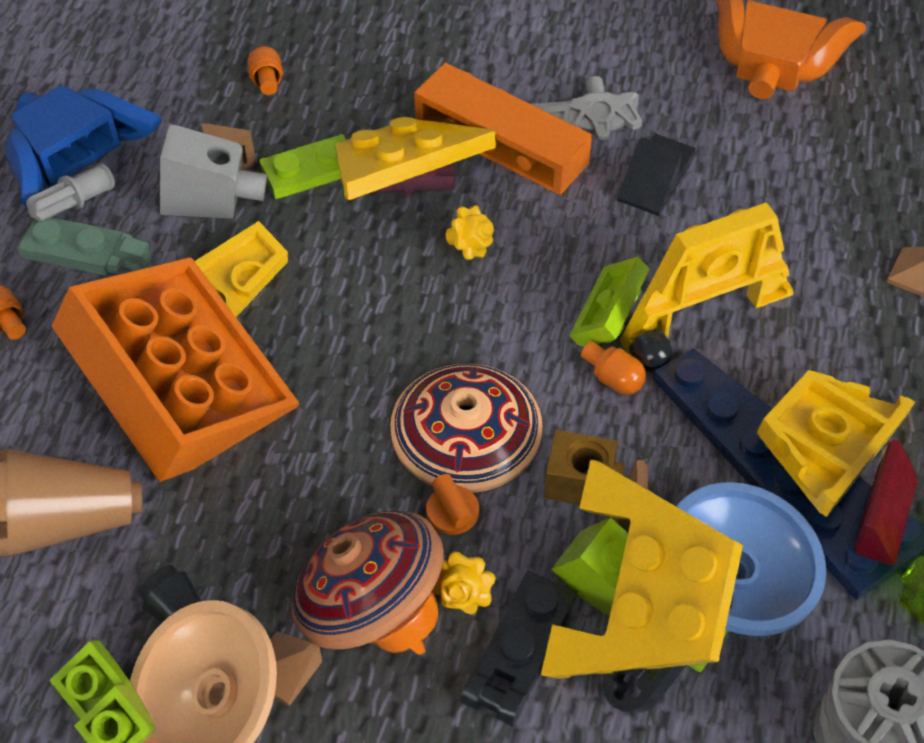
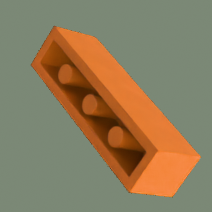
[414,62,592,195]

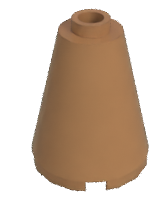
[0,448,142,557]

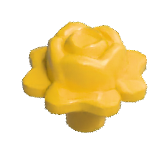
[446,206,494,260]
[432,551,496,615]

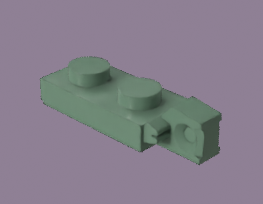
[17,217,153,276]

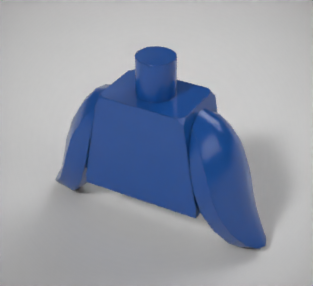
[5,86,162,206]

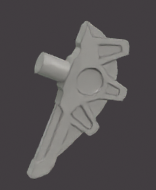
[531,76,642,140]

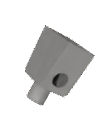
[160,124,267,219]

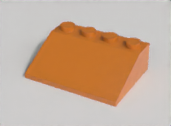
[51,257,300,482]

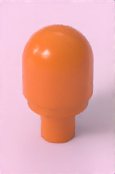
[247,46,283,95]
[0,285,26,340]
[581,341,646,395]

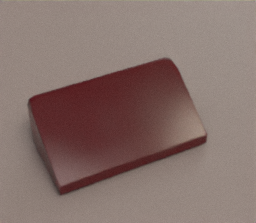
[854,439,917,565]

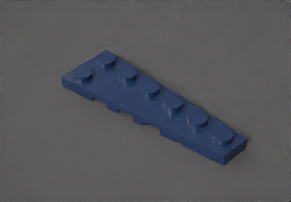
[653,348,924,601]

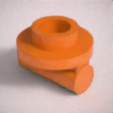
[426,474,479,535]

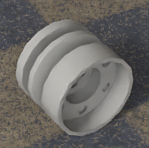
[813,640,924,743]

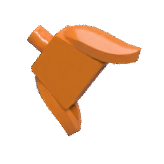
[715,0,866,99]

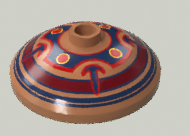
[291,511,444,649]

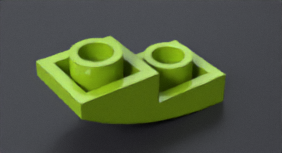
[49,640,156,743]

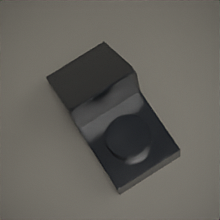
[617,133,696,216]

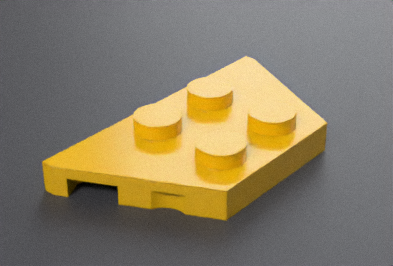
[335,117,496,200]
[757,370,915,517]

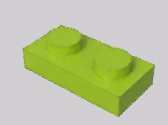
[259,134,346,200]
[569,256,650,347]

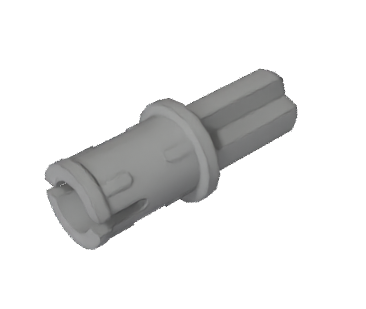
[26,163,115,222]

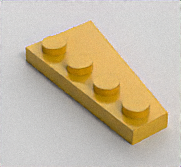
[195,221,288,317]

